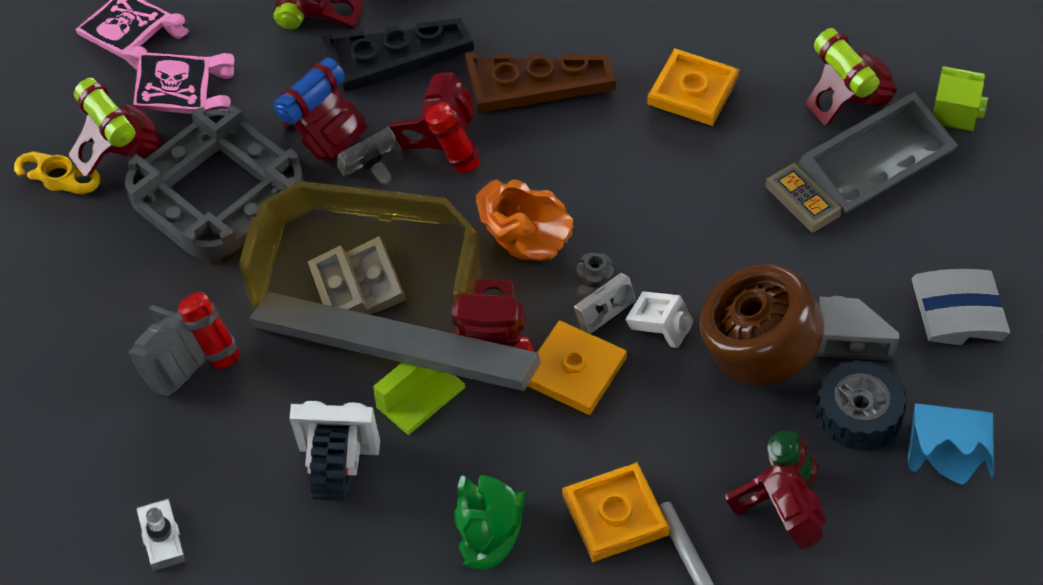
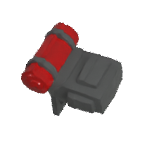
[128,292,240,396]

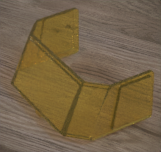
[240,181,482,332]

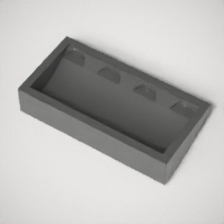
[798,91,958,215]

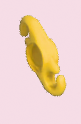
[14,151,101,195]

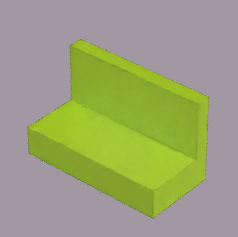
[373,363,465,435]

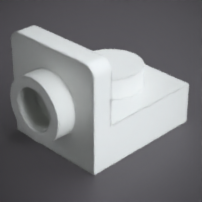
[625,291,693,348]

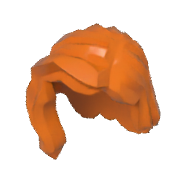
[476,179,574,262]

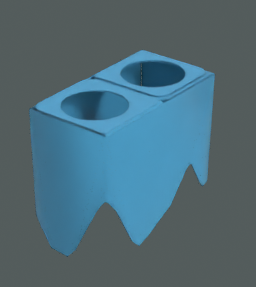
[908,403,994,485]

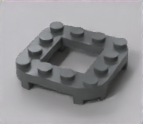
[125,106,305,264]

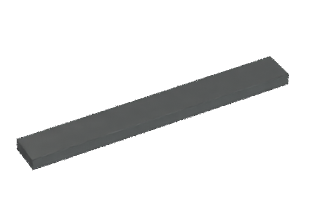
[249,292,541,391]

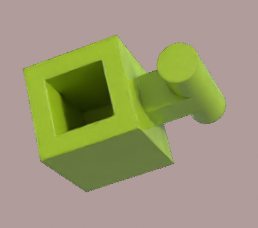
[933,66,988,131]

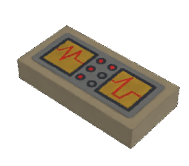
[765,162,842,233]

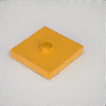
[647,48,740,126]
[528,320,627,415]
[562,462,670,562]

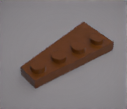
[465,53,616,113]

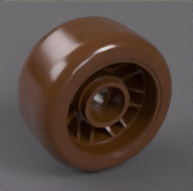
[699,264,824,386]

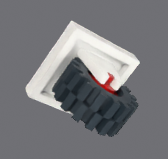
[289,401,380,501]

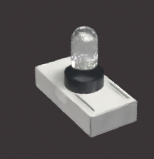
[137,499,185,571]

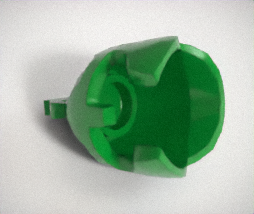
[454,475,526,570]

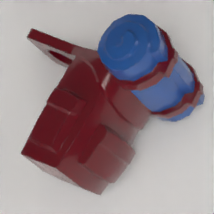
[273,57,368,164]

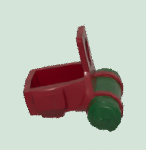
[724,430,826,551]

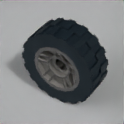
[815,360,907,451]

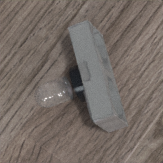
[574,273,636,334]

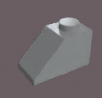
[816,296,899,361]

